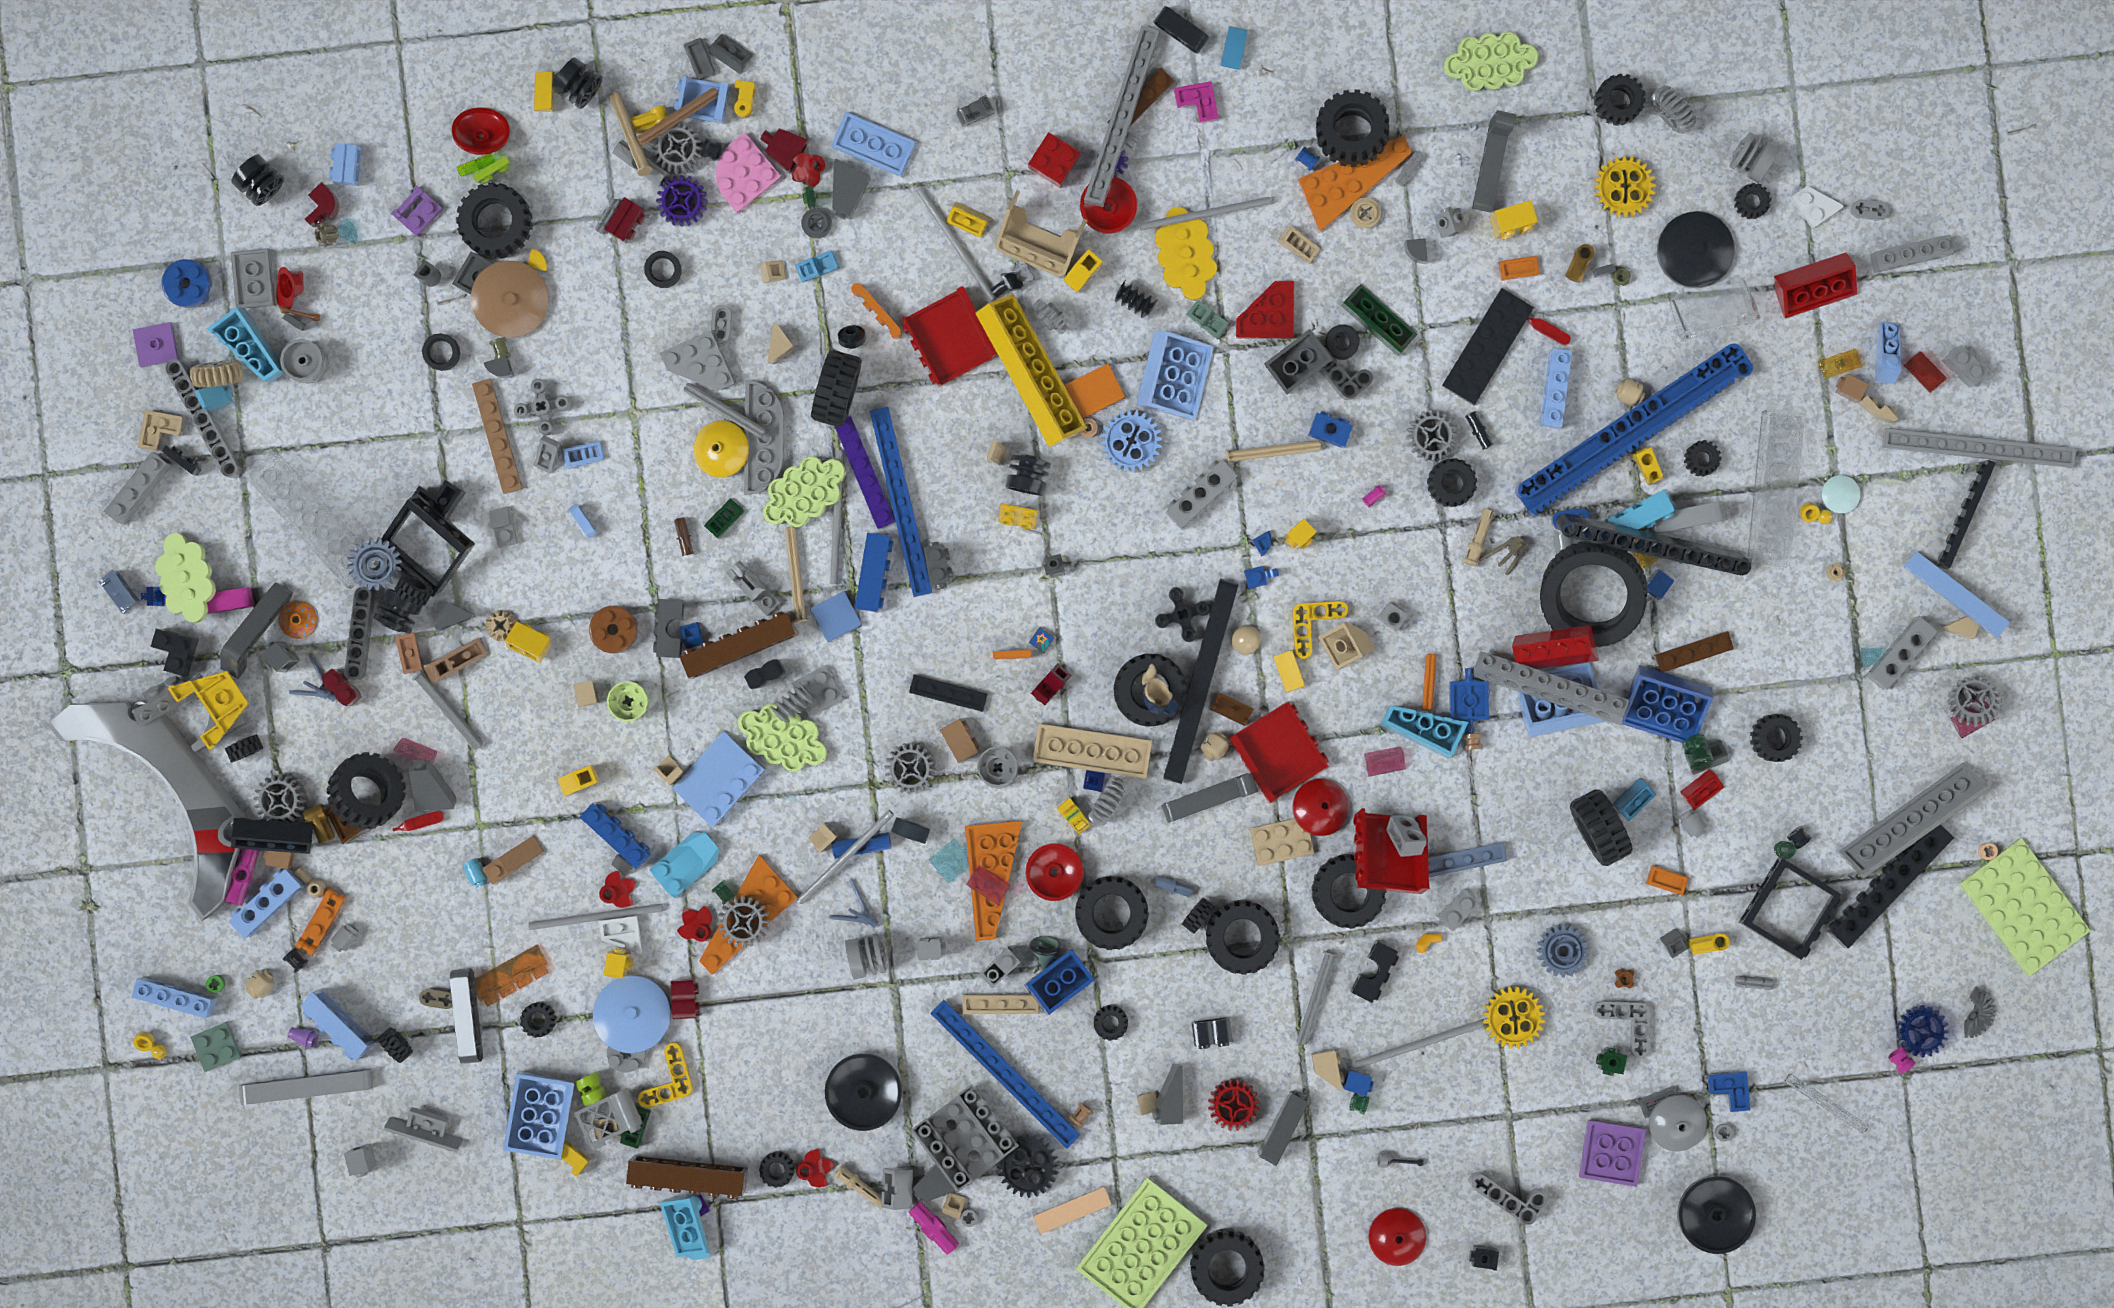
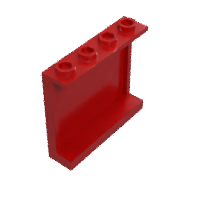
[901,286,998,387]
[1229,702,1329,803]
[1353,808,1430,894]

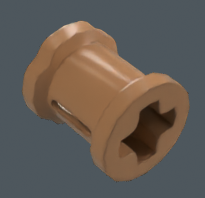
[1069,1102,1094,1128]

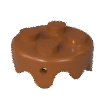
[589,606,638,654]

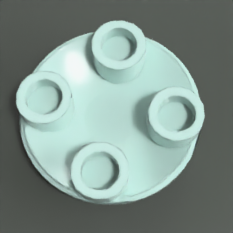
[1822,475,1860,513]

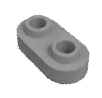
[711,305,732,344]

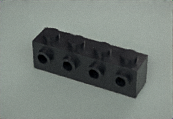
[231,818,313,854]

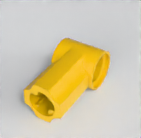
[631,105,669,134]
[1689,932,1730,956]

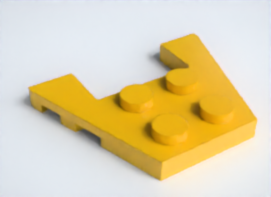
[168,671,250,751]

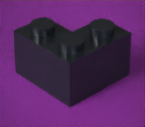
[412,480,466,519]
[150,628,199,676]

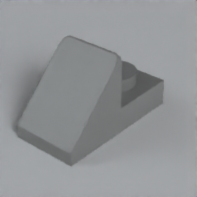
[533,435,563,474]
[490,506,518,548]

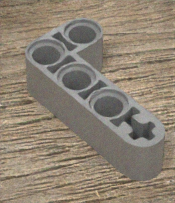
[1649,501,1727,534]
[1469,1172,1548,1225]

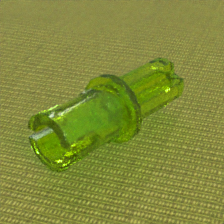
[457,154,495,177]

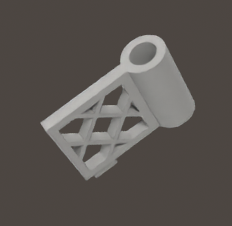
[574,1088,643,1150]

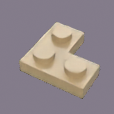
[138,410,185,452]

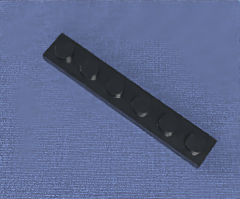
[1938,460,1996,569]

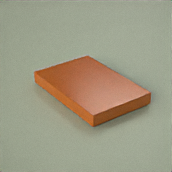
[1064,363,1125,419]

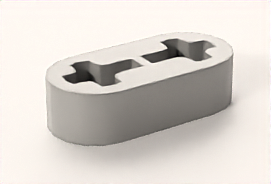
[1850,200,1889,221]

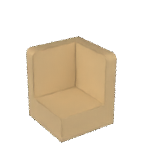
[573,681,600,707]
[654,756,685,785]
[809,823,838,853]

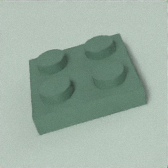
[190,1021,242,1072]

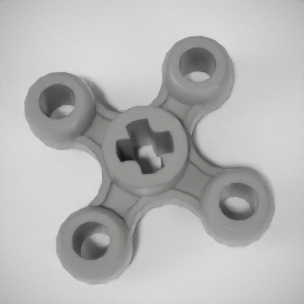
[514,379,571,436]

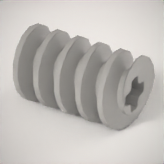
[770,682,813,723]

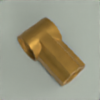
[1565,244,1594,283]
[303,803,336,845]

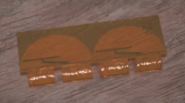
[475,944,549,1007]

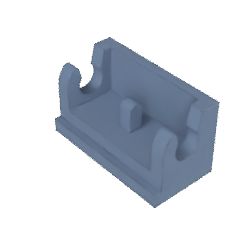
[98,570,140,614]

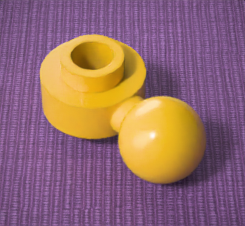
[1799,502,1833,525]
[133,1031,167,1059]

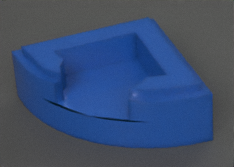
[1252,531,1271,557]

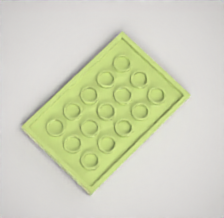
[1958,838,2091,977]
[1076,1177,1208,1308]

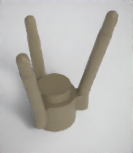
[1479,536,1528,575]

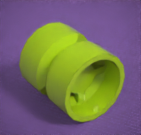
[574,1071,608,1107]

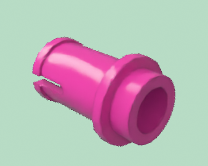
[1361,484,1387,508]

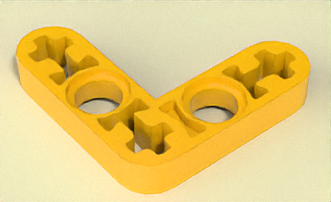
[1292,601,1348,659]
[638,1042,693,1108]

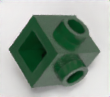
[1596,1047,1627,1076]

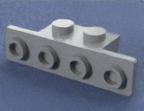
[132,674,203,726]
[384,1107,463,1152]

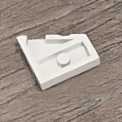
[1790,186,1844,229]
[599,916,643,953]

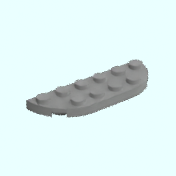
[744,380,784,495]

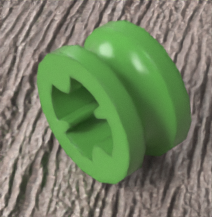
[206,975,226,993]

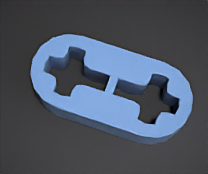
[569,503,597,538]

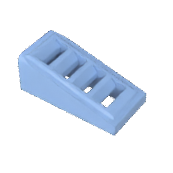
[562,441,605,469]

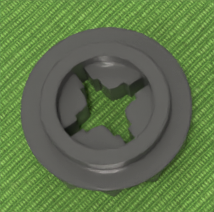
[801,208,832,239]

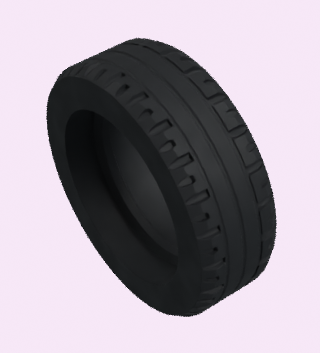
[1540,541,1648,648]

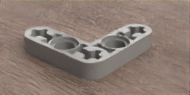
[1593,1001,1650,1059]

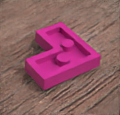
[1174,81,1219,123]

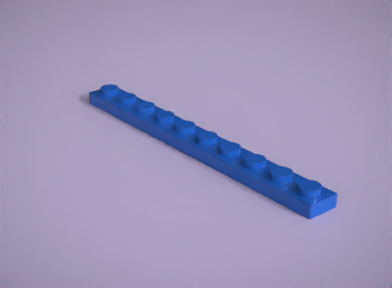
[870,407,932,597]
[930,999,1080,1149]

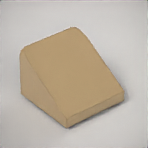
[760,260,786,283]
[1136,1091,1157,1115]
[941,1192,967,1219]

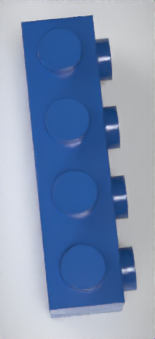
[855,533,894,613]
[580,802,651,869]

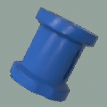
[1295,146,1320,171]

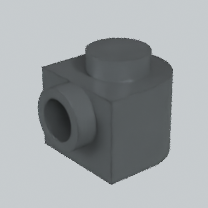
[414,260,442,287]
[1043,554,1066,578]

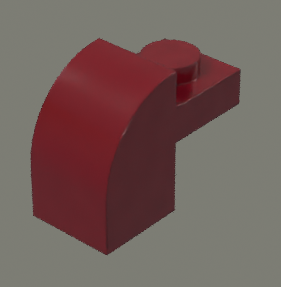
[305,182,339,228]
[1031,663,1072,705]

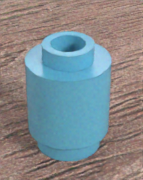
[463,858,488,888]

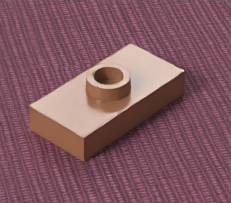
[395,632,424,674]

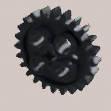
[997,1134,1060,1198]

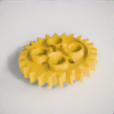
[1593,155,1656,219]
[1482,986,1545,1049]

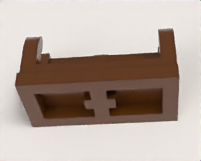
[1210,693,1254,726]

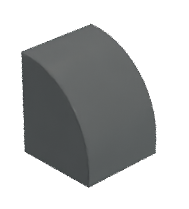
[1404,238,1428,264]
[484,356,514,378]

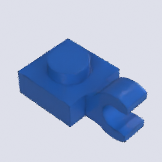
[1244,566,1279,589]

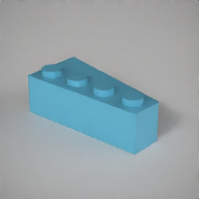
[207,307,285,382]
[1600,489,1676,539]
[1379,705,1468,759]

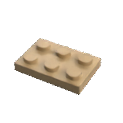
[1249,818,1314,866]

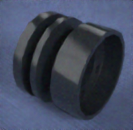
[552,57,603,109]
[231,154,284,206]
[1005,455,1051,496]
[373,588,423,634]

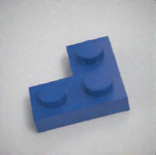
[1707,1071,1751,1112]

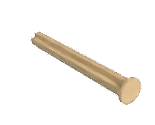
[609,91,652,176]
[1226,440,1321,464]
[785,527,808,623]

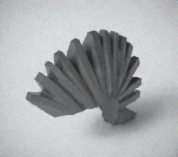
[1964,986,1996,1038]

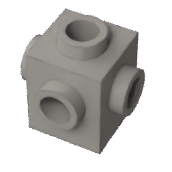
[1434,207,1467,238]

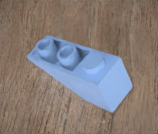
[1875,322,1901,384]

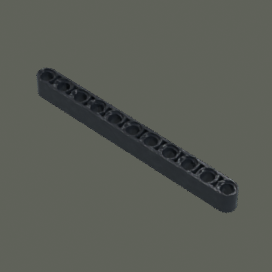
[1556,514,1752,576]
[1163,578,1239,784]

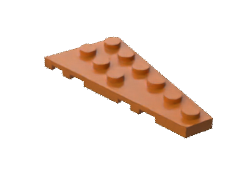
[1298,136,1411,233]
[965,820,1022,941]
[699,854,798,975]

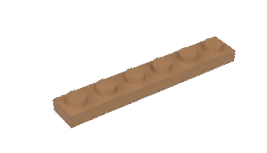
[472,378,523,494]

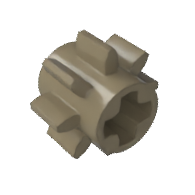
[314,222,339,247]

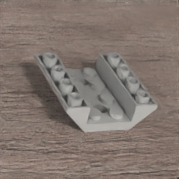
[911,1084,1019,1193]

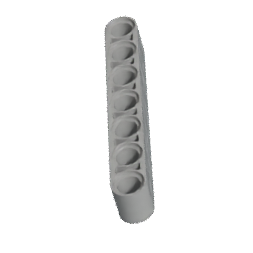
[165,359,242,479]
[239,1069,373,1105]

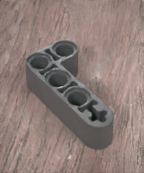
[1317,338,1373,401]

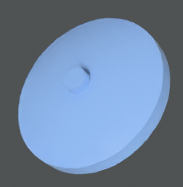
[593,976,671,1054]

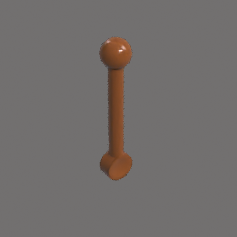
[280,306,320,321]

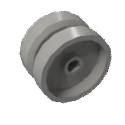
[280,339,329,384]

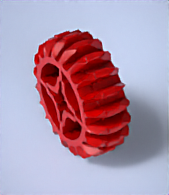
[1208,1078,1260,1131]

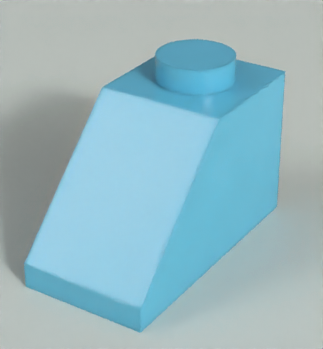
[195,385,234,412]

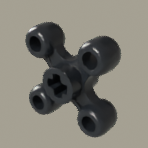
[1155,587,1210,642]

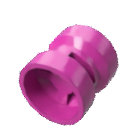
[1888,1047,1915,1074]

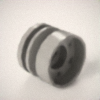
[1729,132,1779,183]
[977,746,1019,789]
[845,933,887,980]

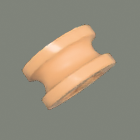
[1978,843,1998,860]

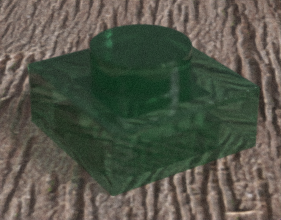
[803,186,817,209]

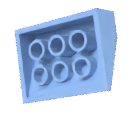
[1136,331,1214,421]
[1517,662,1604,737]
[673,731,767,827]
[503,1071,574,1160]

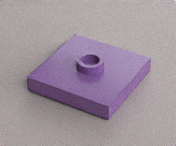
[133,322,179,368]

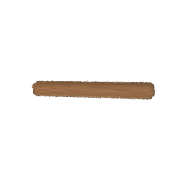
[636,87,719,146]

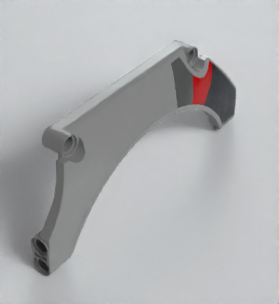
[48,700,248,921]

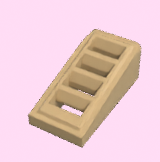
[1277,226,1321,264]
[987,440,1007,466]

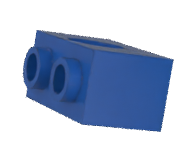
[1308,411,1353,449]

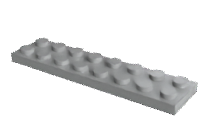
[1839,762,1989,879]

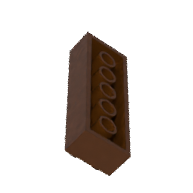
[679,611,798,679]
[626,1155,748,1199]

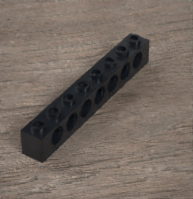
[1827,824,1954,949]

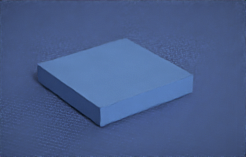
[810,591,862,642]

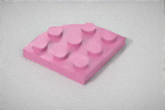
[716,132,782,214]

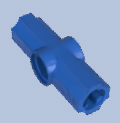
[832,832,892,859]

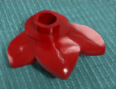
[792,152,825,189]
[599,871,636,908]
[677,906,712,942]
[796,1149,834,1187]

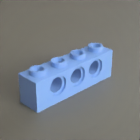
[1540,348,1572,429]
[228,869,305,938]
[131,977,217,1018]

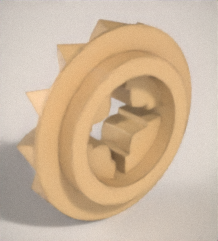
[1350,198,1381,228]
[485,610,516,641]

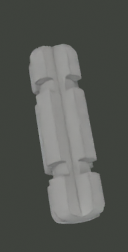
[1395,151,1424,186]
[595,198,621,235]
[1735,976,1773,990]

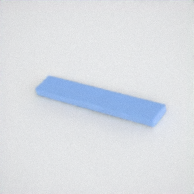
[1904,551,2010,638]

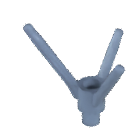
[289,654,336,702]
[829,879,878,928]

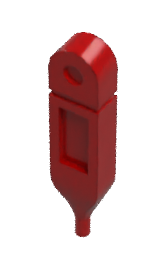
[1527,317,1571,346]
[392,811,444,832]

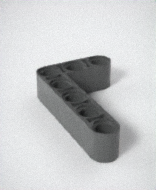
[1472,110,1516,213]
[220,582,293,679]
[1161,773,1258,823]

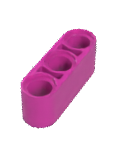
[207,587,254,614]

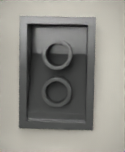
[1264,329,1333,395]

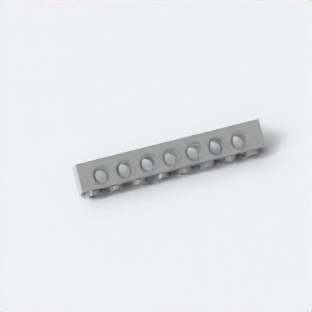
[1473,651,1629,725]

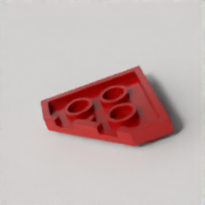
[1236,281,1294,339]

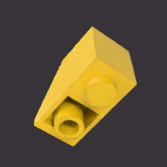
[1063,249,1103,293]
[557,765,600,797]

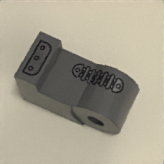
[956,95,995,127]

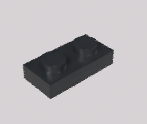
[161,445,201,476]

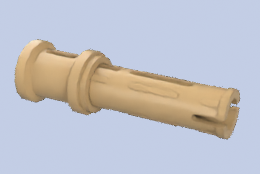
[1462,508,1495,567]
[833,1164,883,1210]

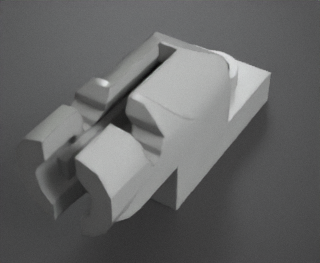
[726,560,781,616]

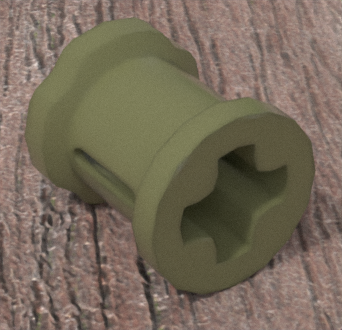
[489,337,511,359]

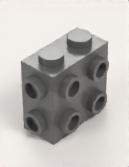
[924,541,953,590]

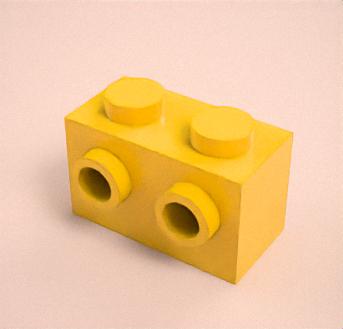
[1284,518,1317,550]
[505,621,552,664]
[603,947,634,979]

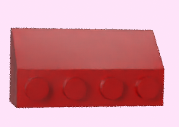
[1774,252,1857,318]
[1512,625,1599,669]

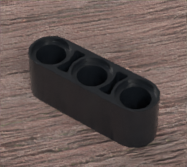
[1153,6,1209,54]

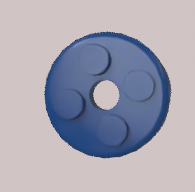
[161,259,213,308]

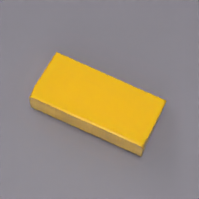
[534,71,555,112]
[946,202,990,238]
[1273,650,1305,693]

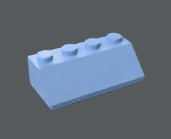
[301,989,376,1061]

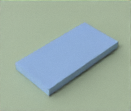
[831,112,917,177]

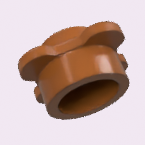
[1615,969,1634,989]

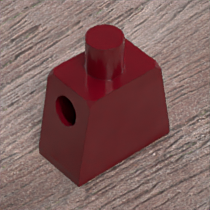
[760,128,809,174]

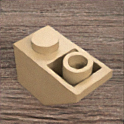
[1311,1049,1345,1090]

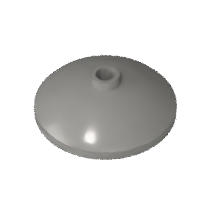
[1649,1094,1707,1152]

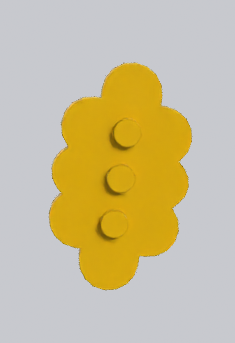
[1155,207,1217,301]

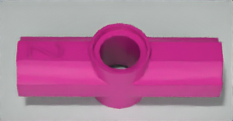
[225,849,260,906]
[908,1201,959,1255]

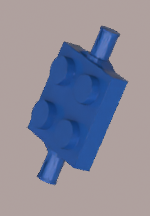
[1449,668,1489,733]

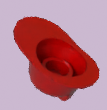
[276,267,304,309]

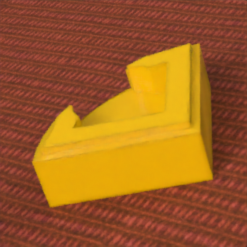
[528,248,547,272]

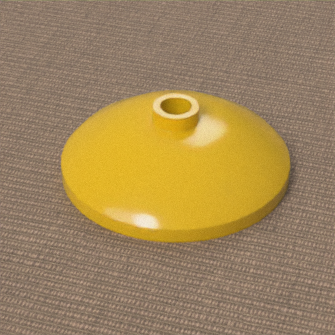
[693,420,749,478]

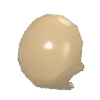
[1232,624,1261,655]

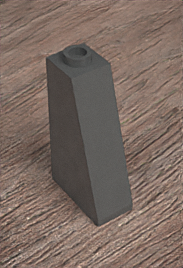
[1257,1091,1309,1166]

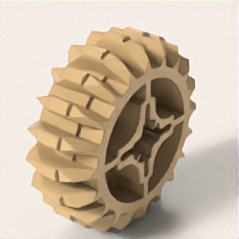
[190,360,244,388]

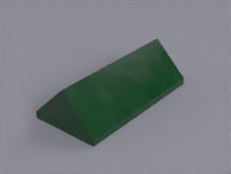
[1341,284,1418,356]

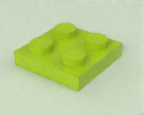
[473,156,513,185]

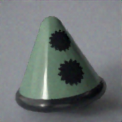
[1029,936,1061,970]

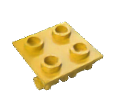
[998,503,1038,529]

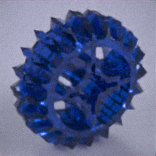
[1896,1005,1949,1058]

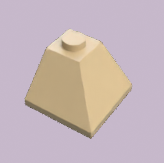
[1318,622,1375,670]

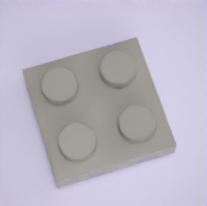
[791,665,843,717]

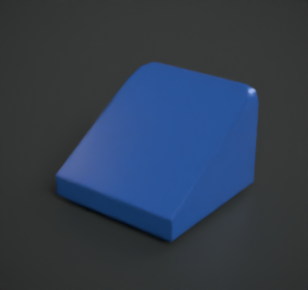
[680,622,704,649]

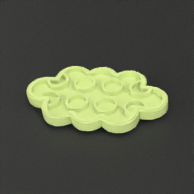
[1443,32,1539,92]
[763,456,846,527]
[155,533,216,623]
[738,704,827,772]

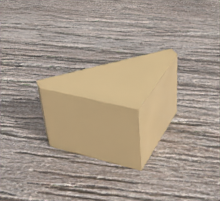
[768,324,795,364]
[1942,615,1979,639]

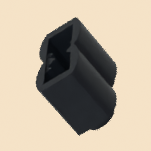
[744,659,786,689]
[1191,1017,1233,1049]

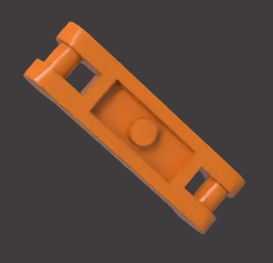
[851,283,902,339]
[295,887,347,956]

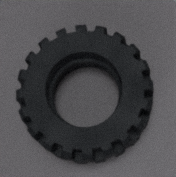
[1316,89,1390,167]
[456,182,533,259]
[811,350,862,427]
[1113,653,1187,727]
[326,752,406,830]
[1570,789,1633,866]
[1311,854,1387,929]
[1075,876,1149,950]
[1205,900,1280,975]
[1190,1229,1265,1307]

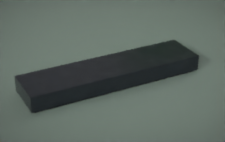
[909,674,988,712]

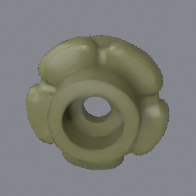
[1612,267,1631,286]

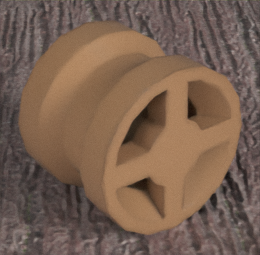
[1462,733,1483,750]

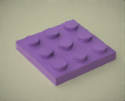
[1579,1120,1646,1187]

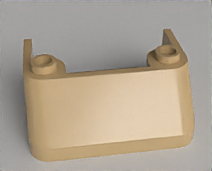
[995,190,1087,277]

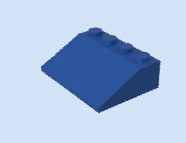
[1622,665,1713,746]

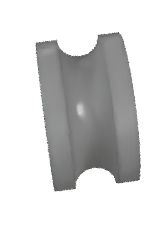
[1124,131,1138,149]
[1714,1124,1733,1142]
[960,1208,978,1227]

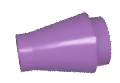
[288,1027,318,1049]

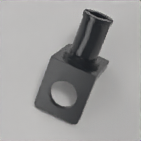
[990,263,1035,298]

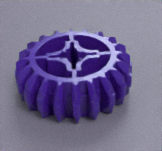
[656,175,708,227]

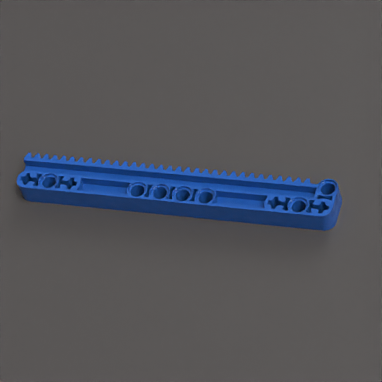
[1515,344,1753,517]

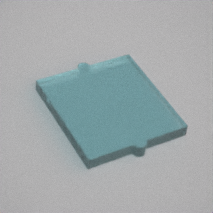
[928,838,969,884]

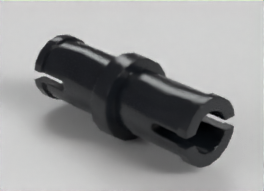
[1465,411,1494,450]

